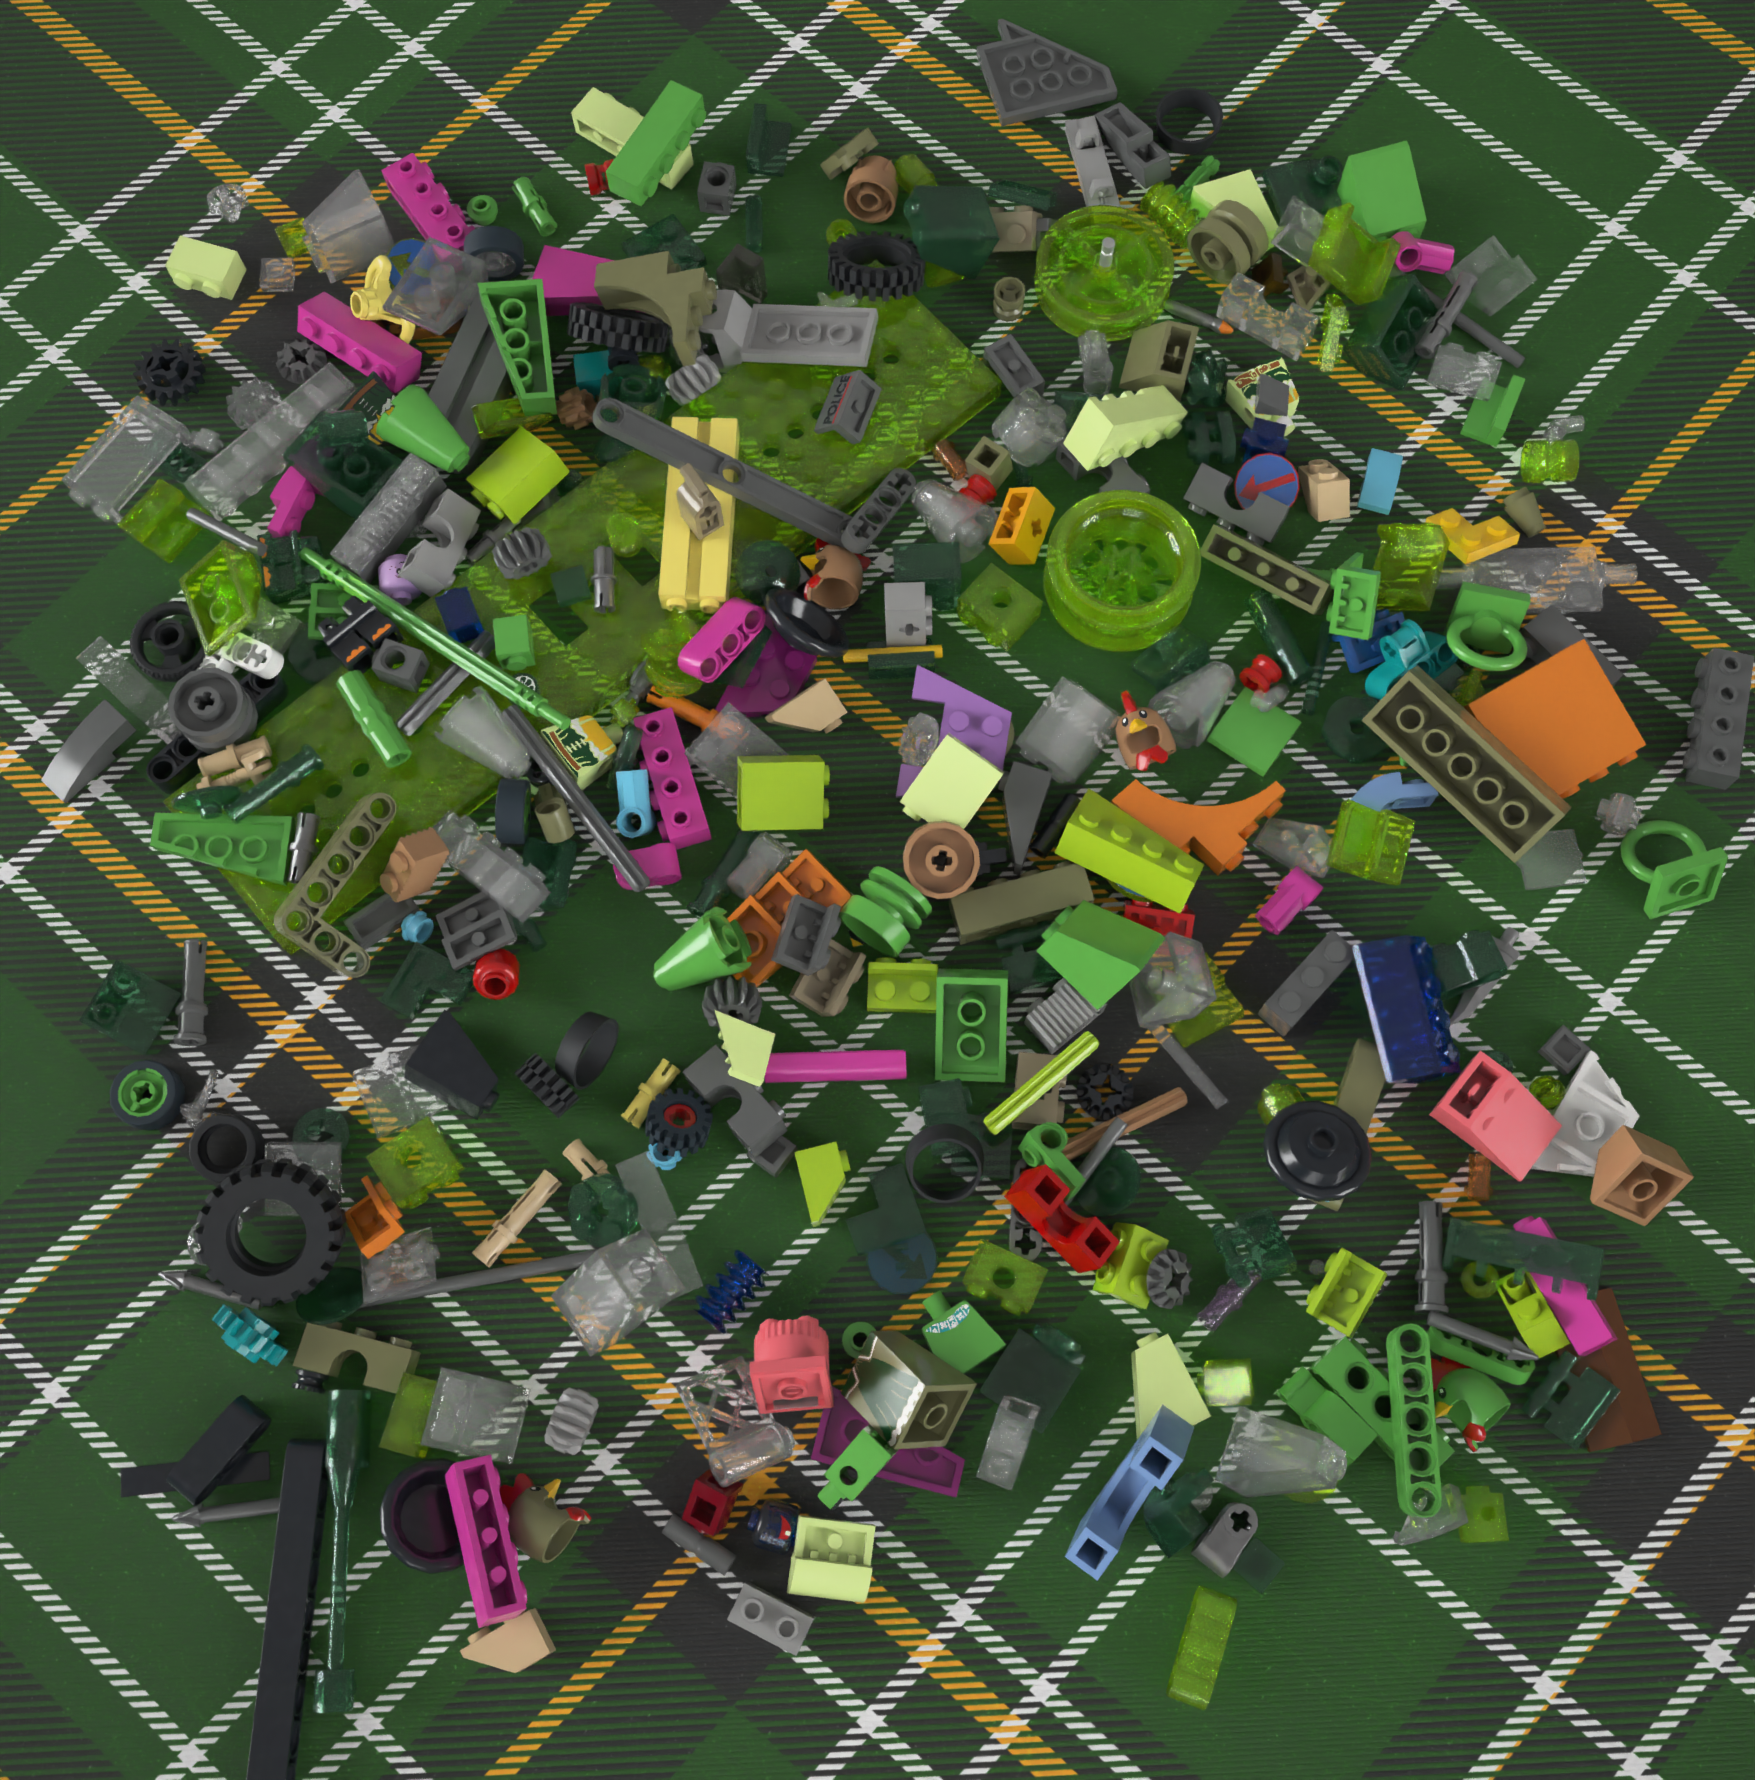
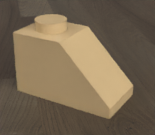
[765,678,847,733]

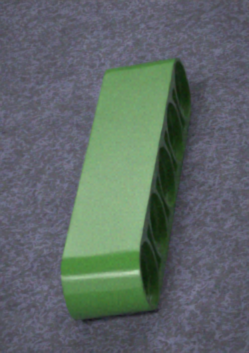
[1386,1323,1442,1518]

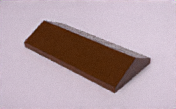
[1550,1287,1662,1452]

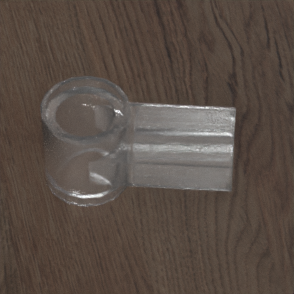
[1078,330,1114,399]
[726,832,793,899]

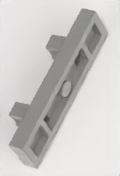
[1064,116,1123,229]

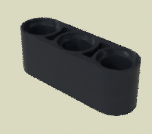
[166,1395,272,1506]

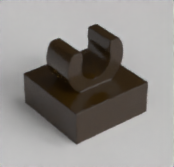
[1252,253,1289,299]

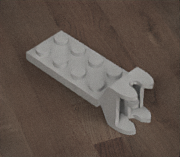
[699,290,878,373]

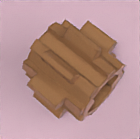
[556,387,597,430]

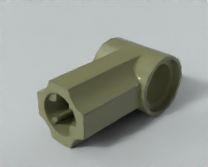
[533,783,575,843]

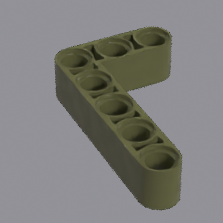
[274,793,397,978]

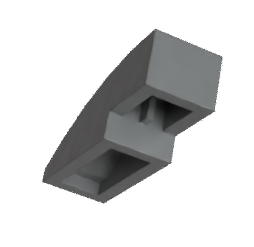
[1095,102,1171,189]
[41,699,136,804]

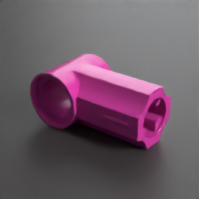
[1387,231,1455,274]
[1255,865,1324,936]

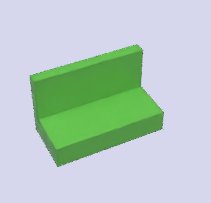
[1460,374,1525,447]

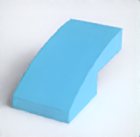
[1357,448,1403,515]

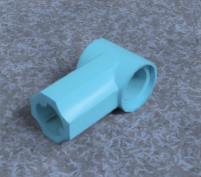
[616,769,656,838]

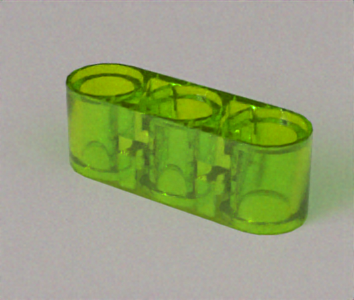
[1166,1585,1237,1711]

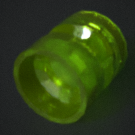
[1520,439,1579,483]

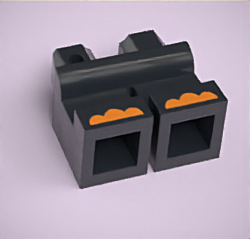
[318,596,404,674]

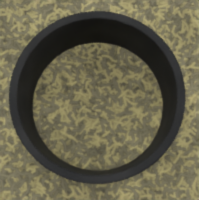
[1156,88,1223,155]
[555,1012,619,1090]
[905,1124,984,1203]

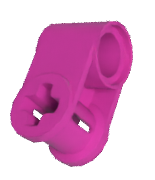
[613,843,682,890]

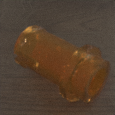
[932,439,968,481]
[1464,1154,1494,1201]

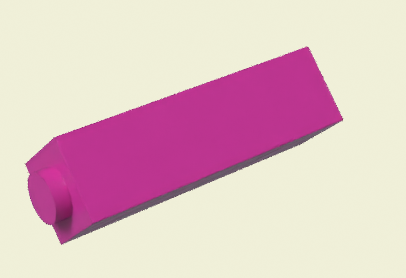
[1508,1216,1617,1356]

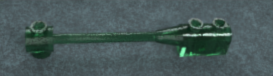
[313,1390,373,1713]

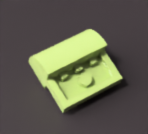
[787,1515,876,1603]

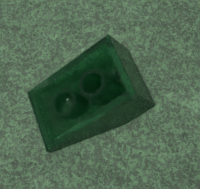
[282,410,404,525]

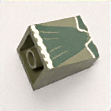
[841,1331,977,1449]

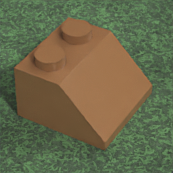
[1590,1125,1694,1227]

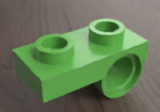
[1018,1122,1086,1202]

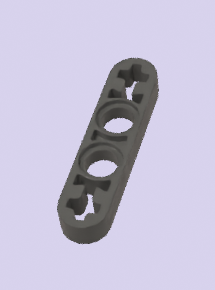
[841,468,916,554]

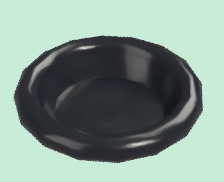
[764,587,849,658]
[1263,1100,1372,1202]
[379,1458,464,1574]

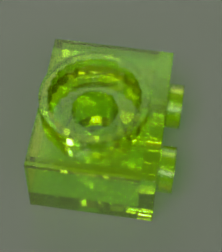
[957,563,1043,652]
[366,1116,465,1209]

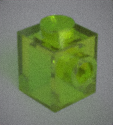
[1197,1359,1254,1406]
[1454,1485,1509,1543]

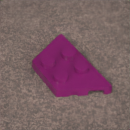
[715,613,817,718]

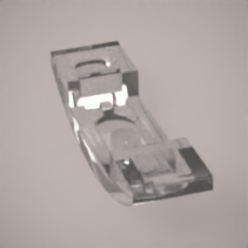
[76,636,182,745]
[616,1151,704,1300]

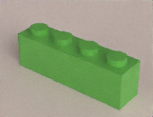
[606,80,706,207]

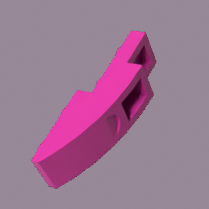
[267,426,354,547]

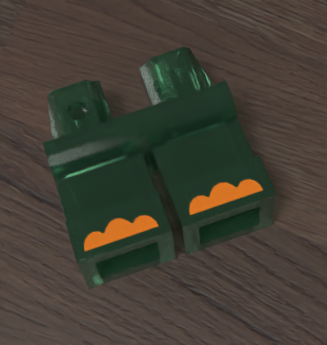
[257,530,327,605]

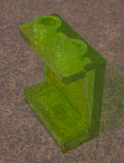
[1308,203,1401,305]
[1373,523,1450,611]

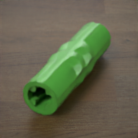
[336,670,412,768]

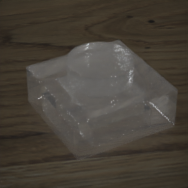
[259,257,296,292]

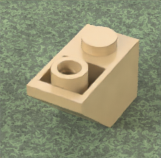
[1298,459,1350,522]
[460,1608,556,1673]

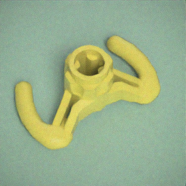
[350,255,416,344]

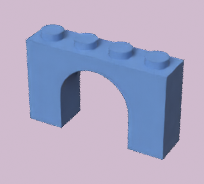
[1065,1404,1194,1581]

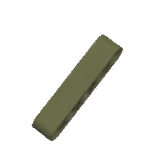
[1302,1038,1394,1211]

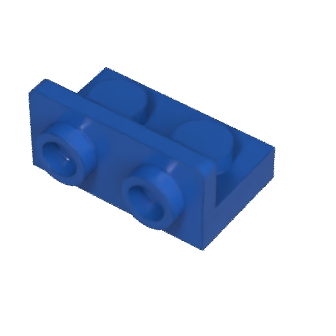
[1331,608,1405,673]

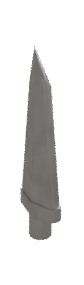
[1447,927,1520,1027]

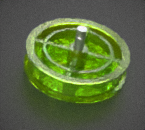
[1034,205,1174,341]

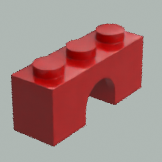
[1004,1164,1120,1273]

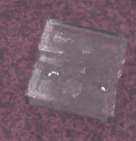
[1445,235,1537,317]
[353,1044,448,1139]

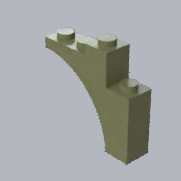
[594,251,717,366]

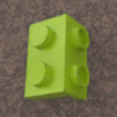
[1093,1222,1169,1309]
[1306,1247,1388,1338]

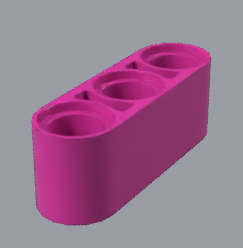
[678,597,766,683]

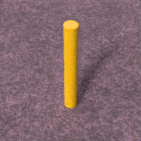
[843,645,943,663]

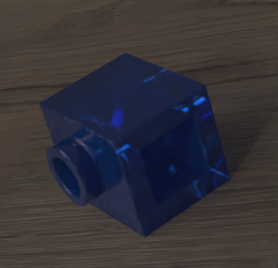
[1240,417,1289,464]

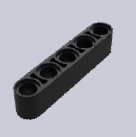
[146,672,289,795]

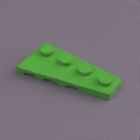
[150,812,296,886]

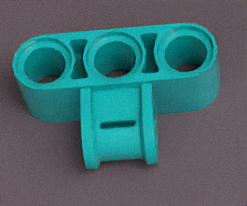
[1365,619,1458,700]

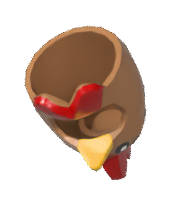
[801,538,871,610]
[1115,690,1177,771]

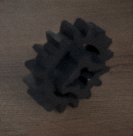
[133,339,206,406]

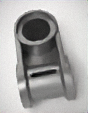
[1191,1502,1258,1578]

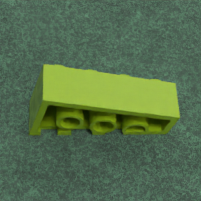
[1055,788,1204,914]

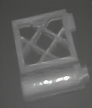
[676,1356,795,1487]

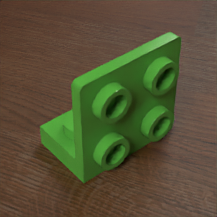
[1326,552,1381,640]

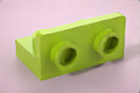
[867,958,938,1013]

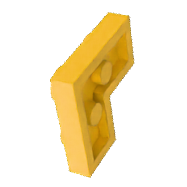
[1424,508,1520,565]

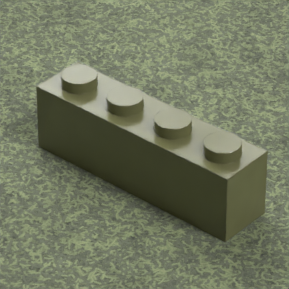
[1198,524,1334,615]
[949,861,1095,945]

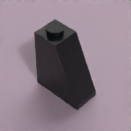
[404,1010,500,1120]

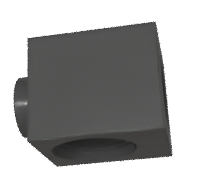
[697,161,737,216]
[372,638,430,693]

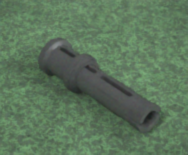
[174,939,209,1046]
[1414,1201,1449,1315]

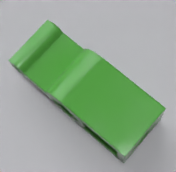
[1276,1366,1378,1468]

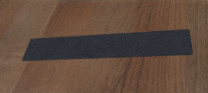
[121,1451,270,1497]

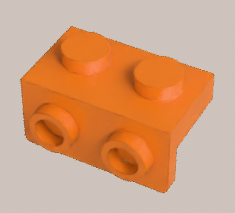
[345,1175,405,1259]

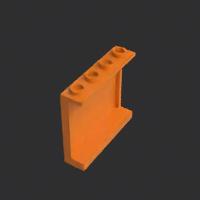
[1463,639,1646,799]

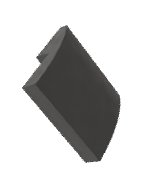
[436,884,517,971]

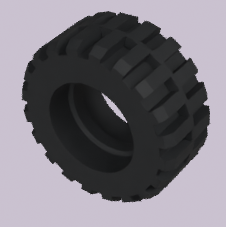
[195,1158,346,1306]

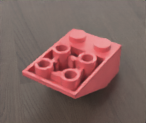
[1429,1050,1562,1182]

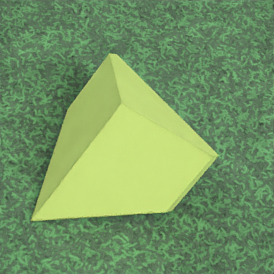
[715,1010,775,1087]

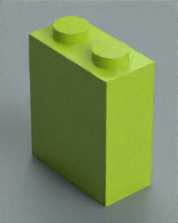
[466,426,570,525]
[737,755,830,831]

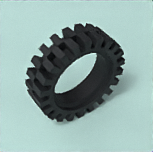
[828,231,926,301]
[567,302,669,353]

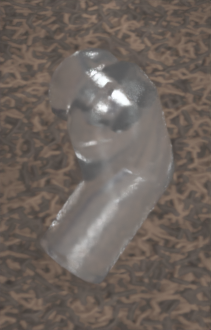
[1543,415,1585,449]
[1250,684,1289,712]

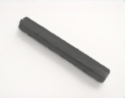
[395,630,495,736]

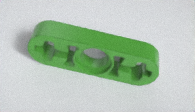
[1427,1326,1535,1385]

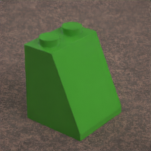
[1335,140,1427,255]
[1036,900,1166,1010]

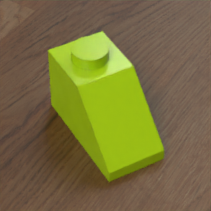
[794,1142,851,1227]

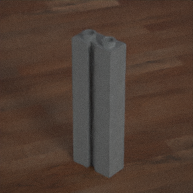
[412,289,513,475]

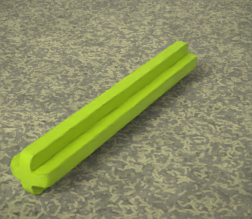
[984,1031,1099,1135]

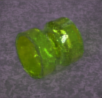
[606,512,643,557]

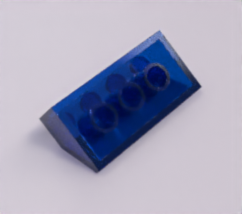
[1352,935,1461,1084]

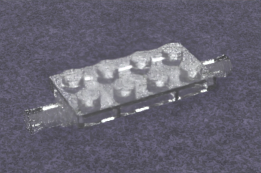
[1433,547,1637,613]

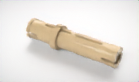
[472,1169,562,1268]

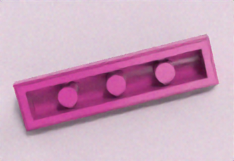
[764,1050,906,1083]

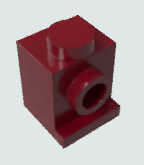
[681,1467,744,1537]

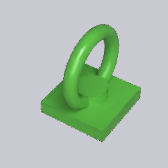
[1443,581,1531,671]
[1620,820,1728,919]

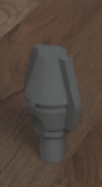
[622,654,665,712]

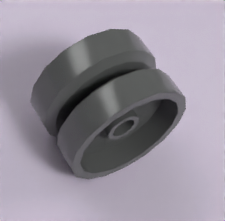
[168,668,258,754]

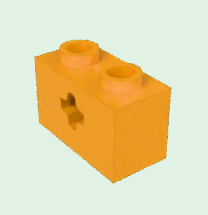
[988,487,1055,565]

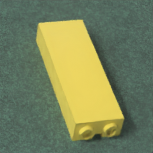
[658,417,740,614]

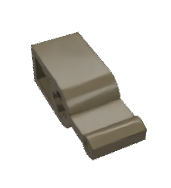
[677,463,724,540]

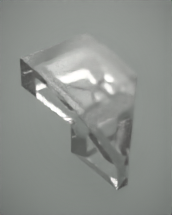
[1393,1483,1468,1545]

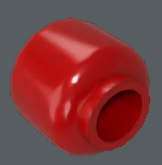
[473,948,520,1000]

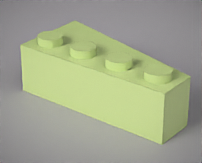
[1063,385,1188,471]

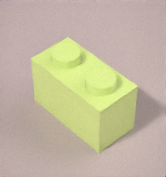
[165,235,247,300]

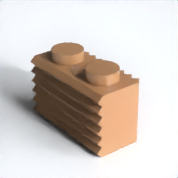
[380,827,450,902]

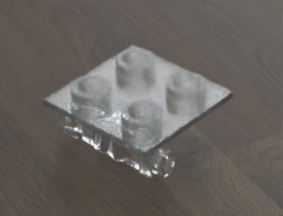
[361,1227,440,1304]

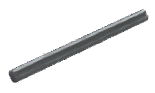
[502,705,650,893]

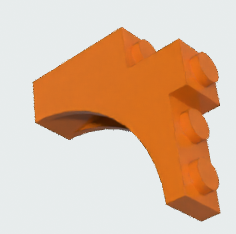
[1111,779,1286,876]

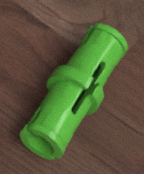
[512,177,557,236]

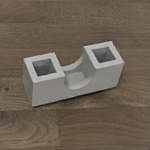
[398,489,481,598]

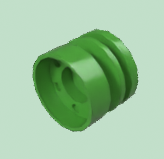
[839,866,932,958]

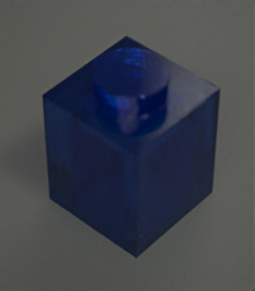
[435,586,485,643]

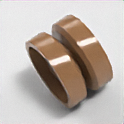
[903,821,980,899]

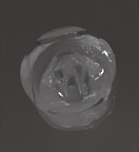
[992,387,1067,467]

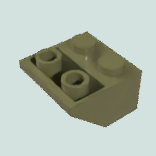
[1119,320,1199,402]

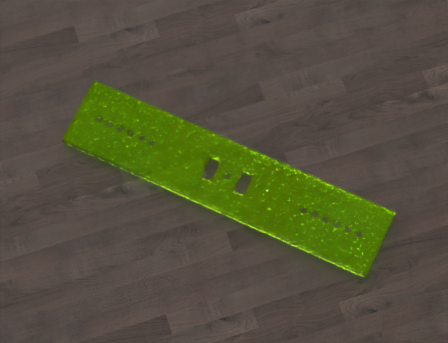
[163,259,1002,955]

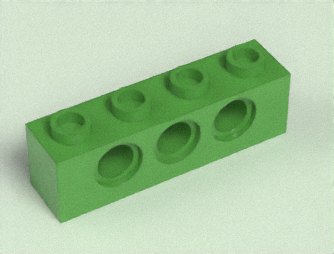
[1307,1336,1455,1471]

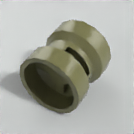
[993,277,1025,322]

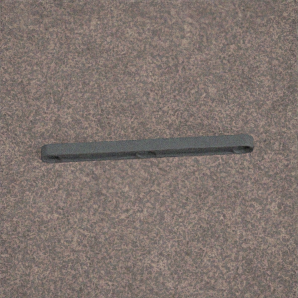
[592,398,864,548]

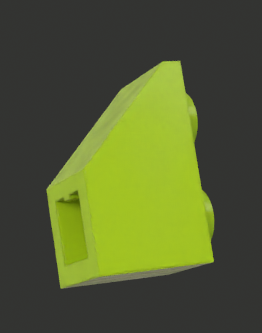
[1494,1267,1570,1358]

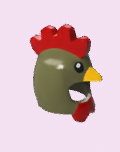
[499,1473,591,1564]

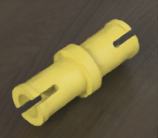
[621,1058,681,1129]

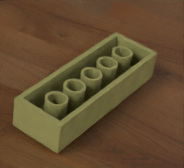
[1362,665,1572,863]

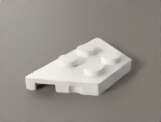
[1531,1051,1639,1177]

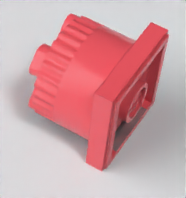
[750,1315,834,1414]

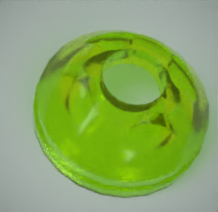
[645,649,704,699]

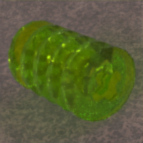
[1140,182,1206,249]

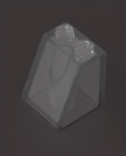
[302,169,395,283]
[1015,676,1122,784]
[551,1228,686,1357]
[420,1367,531,1464]
[1215,1406,1347,1498]

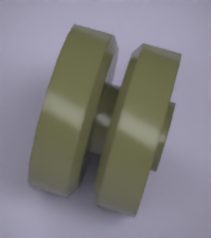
[1187,200,1269,285]

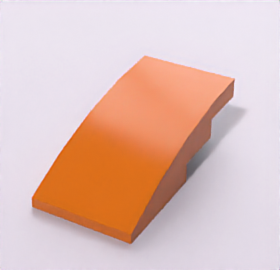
[727,849,852,988]

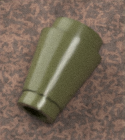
[1503,487,1546,538]

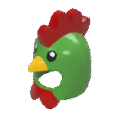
[1431,1357,1511,1452]

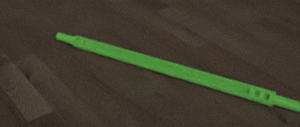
[300,547,571,730]

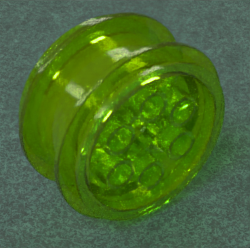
[1043,490,1201,652]

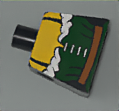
[332,371,402,450]

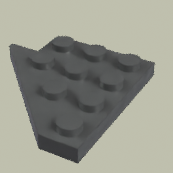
[976,19,1117,126]

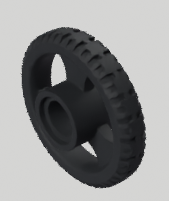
[130,601,217,682]

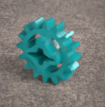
[212,1304,288,1366]

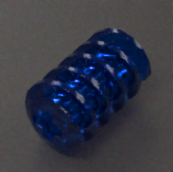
[693,1250,769,1334]

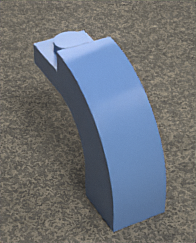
[1334,772,1438,865]

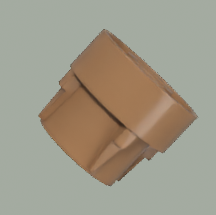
[844,155,898,223]

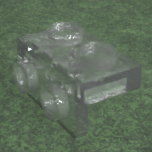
[1426,343,1502,402]

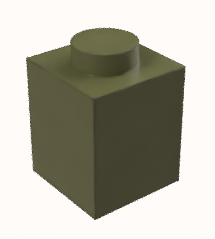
[965,436,1013,491]

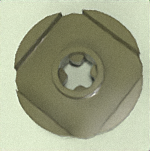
[820,127,879,180]

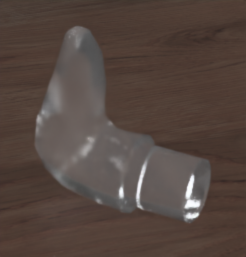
[817,292,858,307]

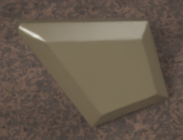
[1286,260,1331,317]

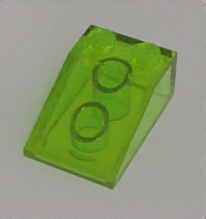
[178,540,262,656]

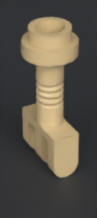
[196,747,280,803]

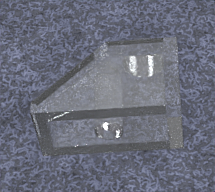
[1253,817,1340,878]

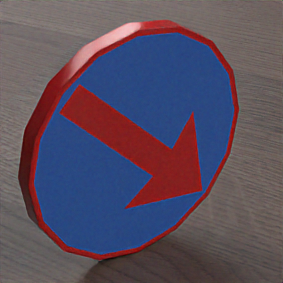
[1234,453,1300,509]

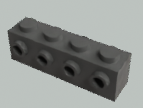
[1683,647,1754,790]

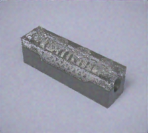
[330,453,447,584]

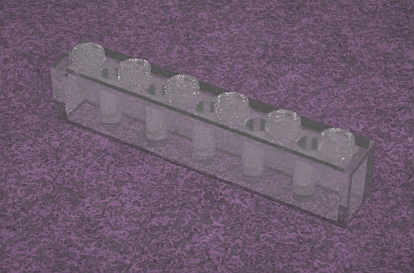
[183,362,356,521]

